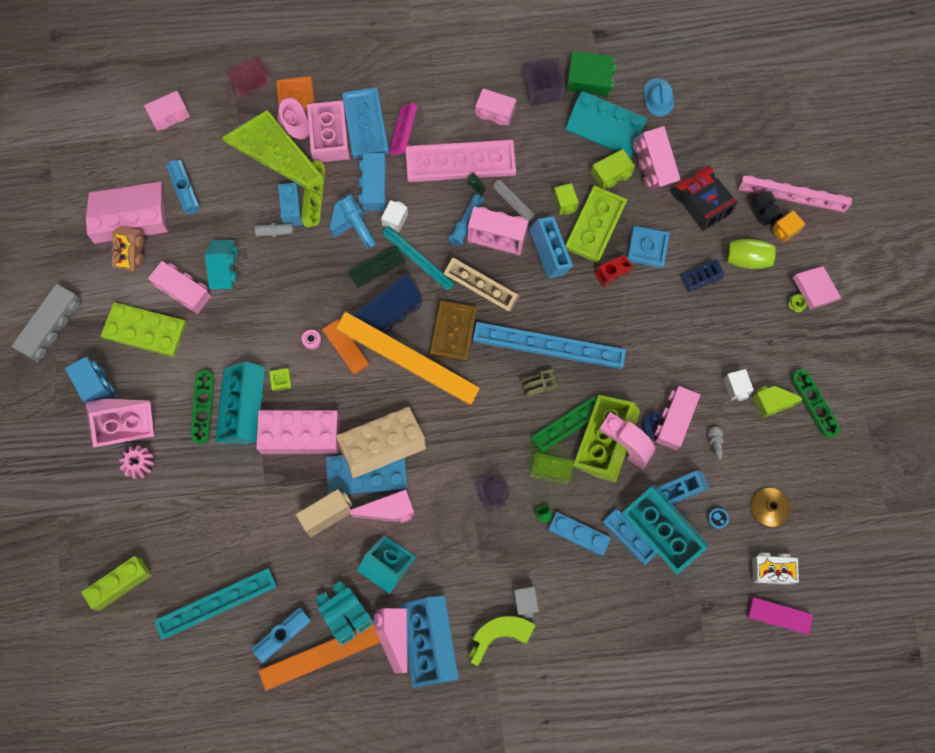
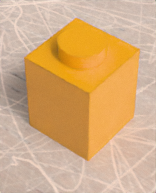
[772,210,805,243]

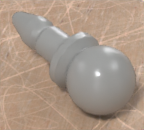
[707,426,724,460]

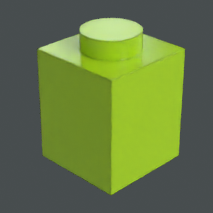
[553,183,579,215]

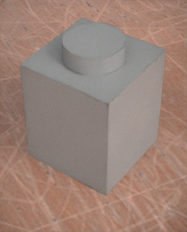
[513,587,539,619]

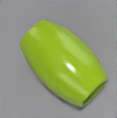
[726,239,776,269]

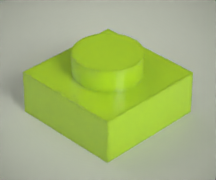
[269,368,292,391]

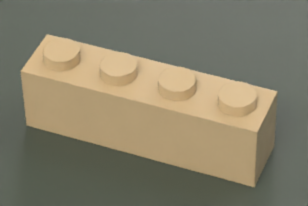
[444,258,520,312]

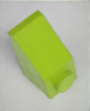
[752,386,802,418]

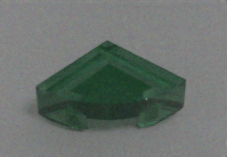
[468,172,486,195]

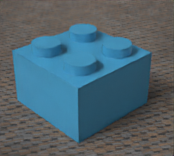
[65,357,116,402]

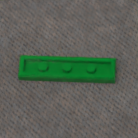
[530,396,597,454]

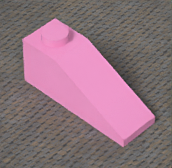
[349,490,415,523]
[374,608,407,673]

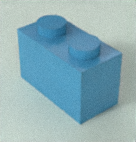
[278,183,303,226]

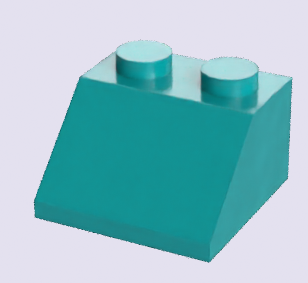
[357,535,417,594]

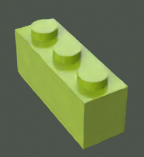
[81,556,152,611]

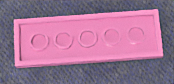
[406,140,516,182]

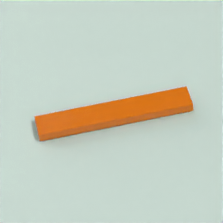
[259,624,381,691]

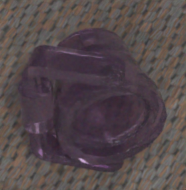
[475,476,509,512]

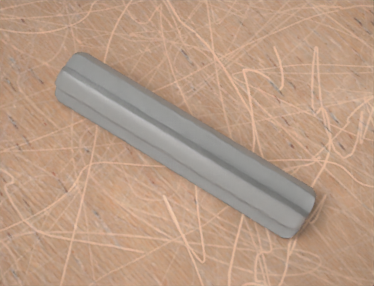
[493,180,535,222]

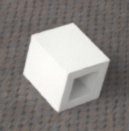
[381,200,408,233]
[723,369,754,401]

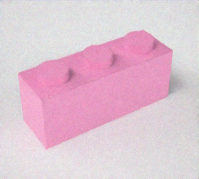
[148,261,211,314]
[654,386,700,451]

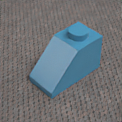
[330,197,364,238]

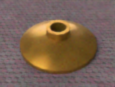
[751,488,791,527]

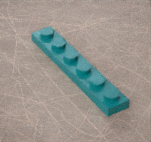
[154,568,277,640]

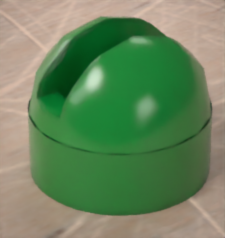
[535,506,552,523]

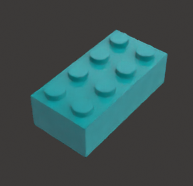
[622,484,709,575]

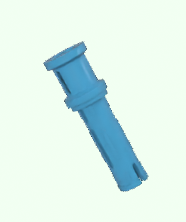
[336,194,376,249]
[448,194,484,247]

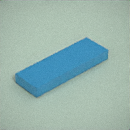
[602,508,657,566]

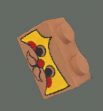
[112,226,144,271]

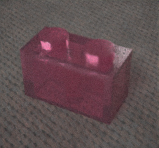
[226,57,270,97]

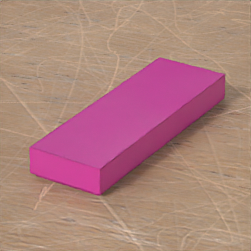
[389,103,417,156]
[747,597,813,635]

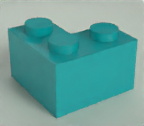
[205,240,238,289]

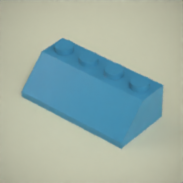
[400,596,459,688]

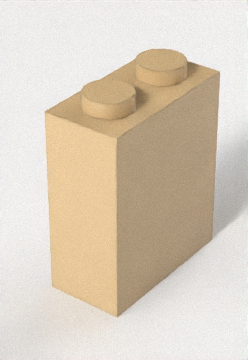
[296,489,353,537]

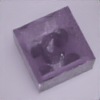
[522,58,566,106]

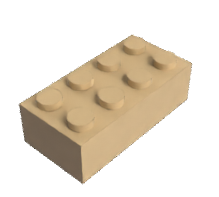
[336,407,426,478]

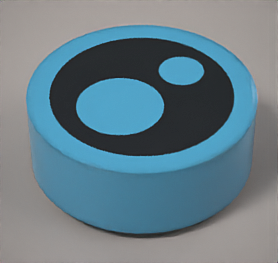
[708,508,729,529]

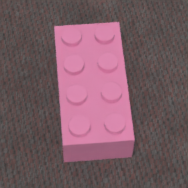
[257,411,340,454]

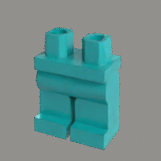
[316,581,374,647]

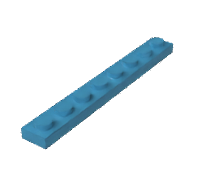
[473,322,626,370]

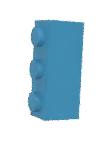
[359,153,386,211]
[529,217,573,279]

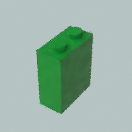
[566,51,617,97]

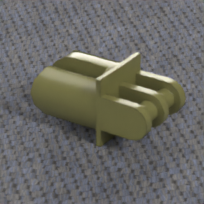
[520,369,560,398]

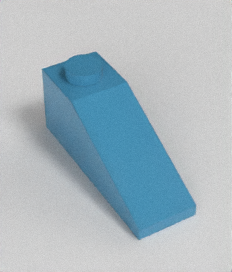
[658,471,710,504]

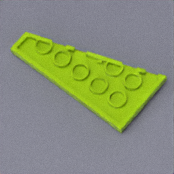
[222,110,324,190]

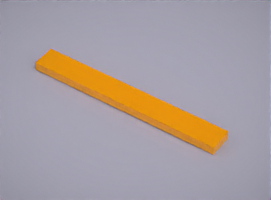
[335,312,479,405]

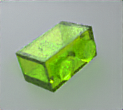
[530,453,574,484]

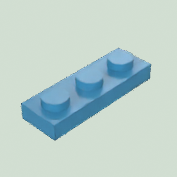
[548,512,611,556]

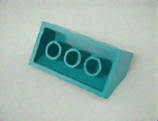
[565,91,647,158]
[215,361,265,444]

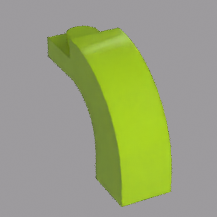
[469,616,535,667]

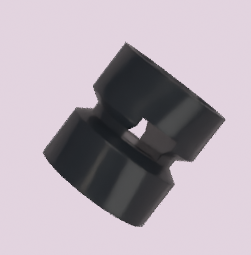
[750,191,784,226]

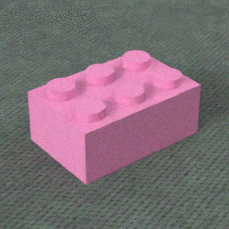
[307,101,350,162]
[633,126,681,191]
[468,207,528,256]

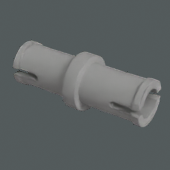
[255,222,294,237]

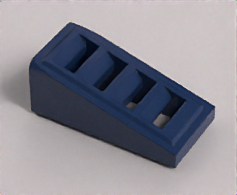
[680,259,724,292]

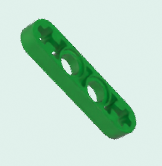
[791,369,840,439]
[191,370,215,445]

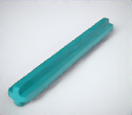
[382,226,454,291]

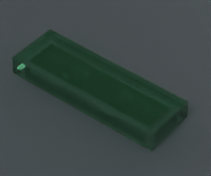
[348,246,406,288]

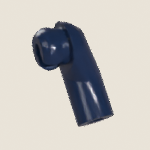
[642,411,661,439]

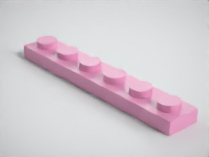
[738,176,852,212]

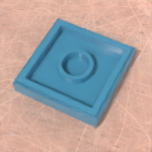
[627,226,670,268]

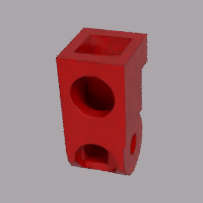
[595,255,634,288]

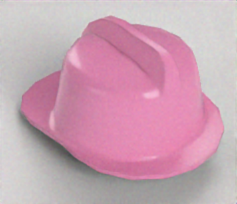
[277,98,309,139]

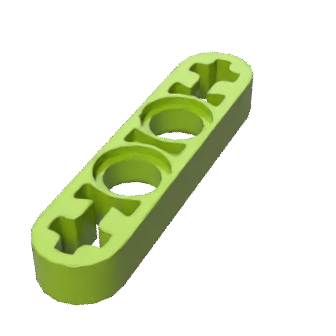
[301,160,325,228]

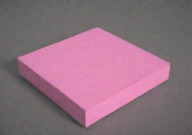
[793,266,841,310]

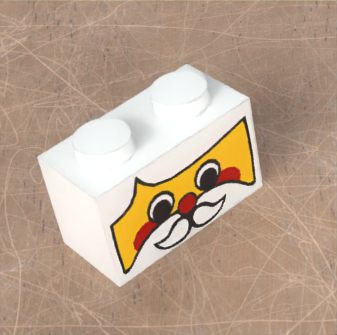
[752,553,799,585]

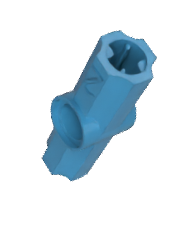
[166,160,200,214]
[251,607,311,663]

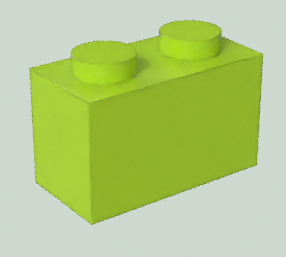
[590,149,635,189]

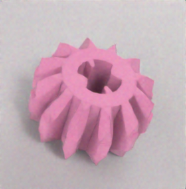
[119,445,154,479]

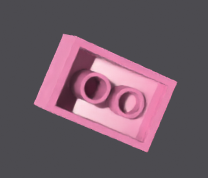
[85,399,154,448]

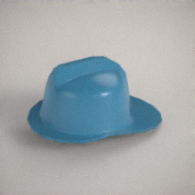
[644,78,674,116]

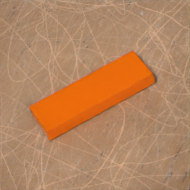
[322,319,369,375]

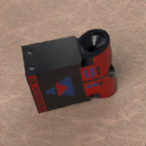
[670,165,737,231]

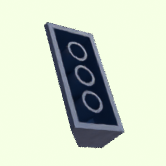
[353,273,422,349]

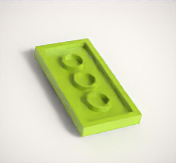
[565,186,628,263]
[100,302,187,357]

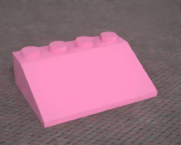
[86,181,168,244]

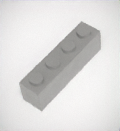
[11,284,81,363]

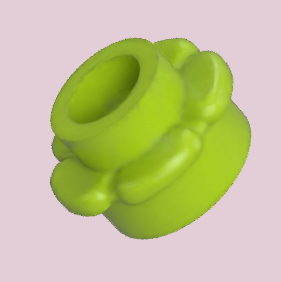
[788,294,807,312]

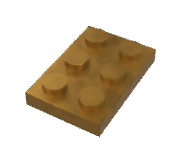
[430,301,477,362]

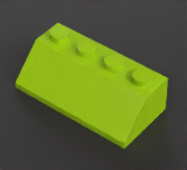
[573,395,640,483]

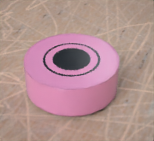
[302,330,321,350]

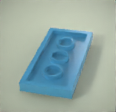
[342,87,389,159]
[326,456,407,495]

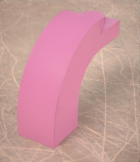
[599,412,655,470]

